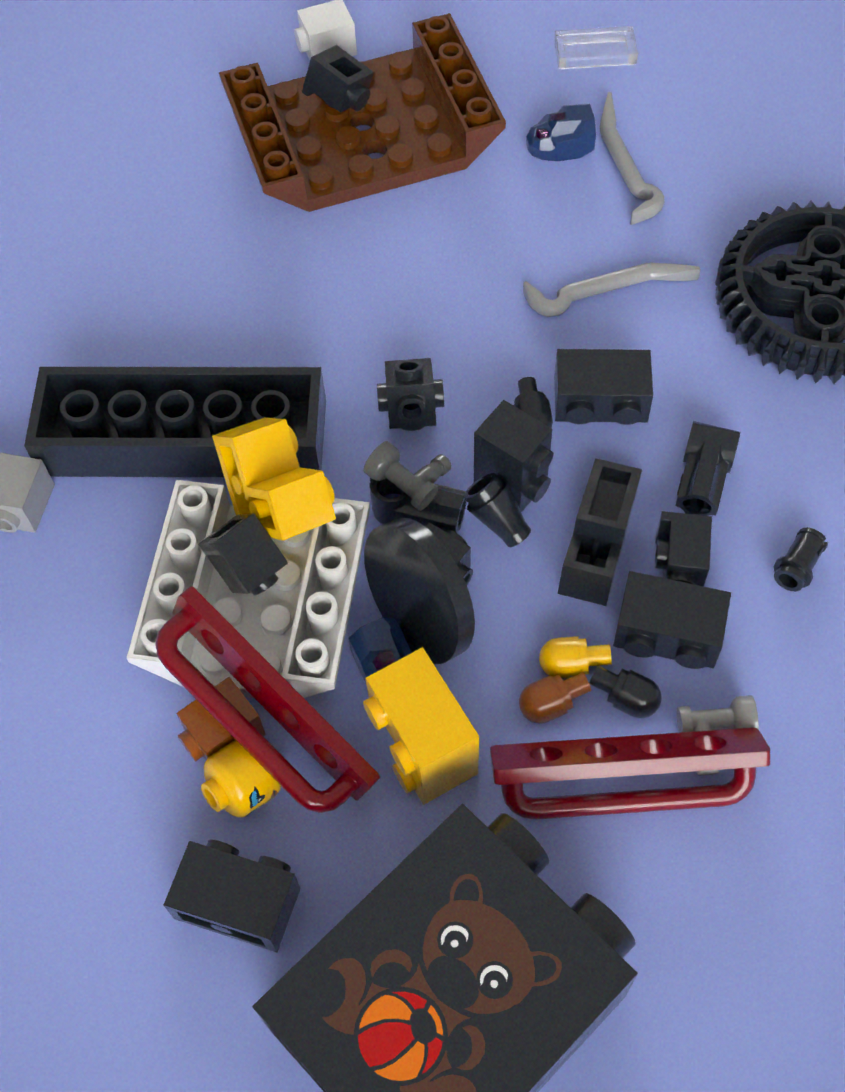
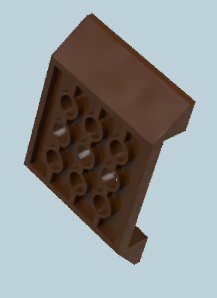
[219,13,506,212]

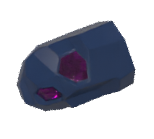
[526,104,596,162]
[348,617,412,684]

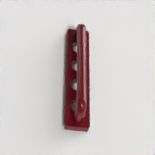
[155,586,380,813]
[490,727,770,819]

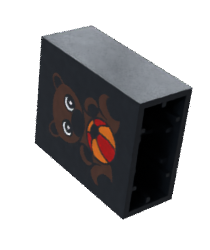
[252,803,638,1092]

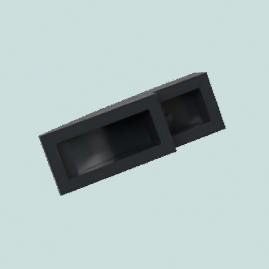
[557,458,642,606]

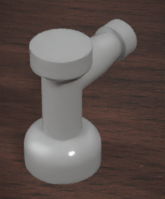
[677,695,759,775]

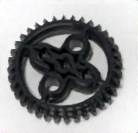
[715,201,845,384]

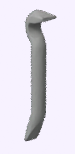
[600,92,665,225]
[523,263,700,317]

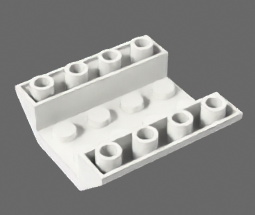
[127,480,370,698]

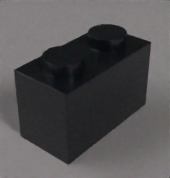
[554,349,653,425]
[474,400,554,512]
[613,571,732,669]
[163,840,301,952]

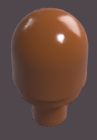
[519,672,592,724]

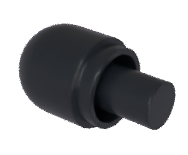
[514,377,553,428]
[589,665,662,718]

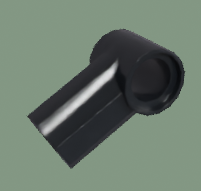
[675,421,741,516]
[369,478,467,533]

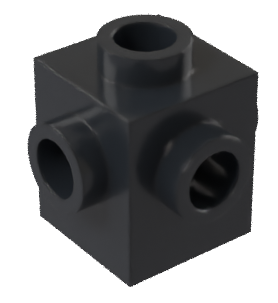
[377,358,444,431]

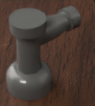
[363,441,451,511]

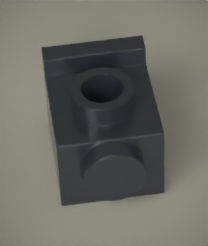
[302,45,374,113]
[654,511,712,586]

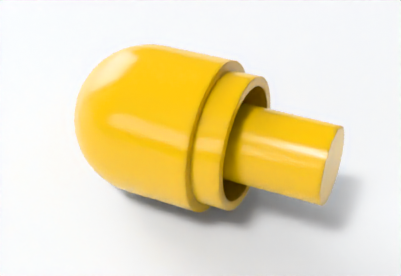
[539,636,612,679]

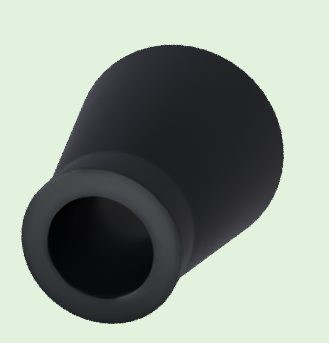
[464,473,531,547]

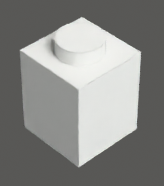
[294,0,357,60]

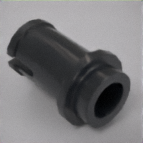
[773,527,828,592]

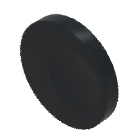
[364,518,475,664]

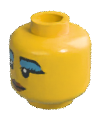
[201,740,281,818]

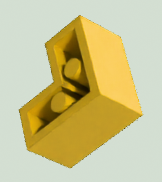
[212,417,336,541]
[363,647,479,805]

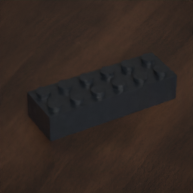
[24,367,326,477]

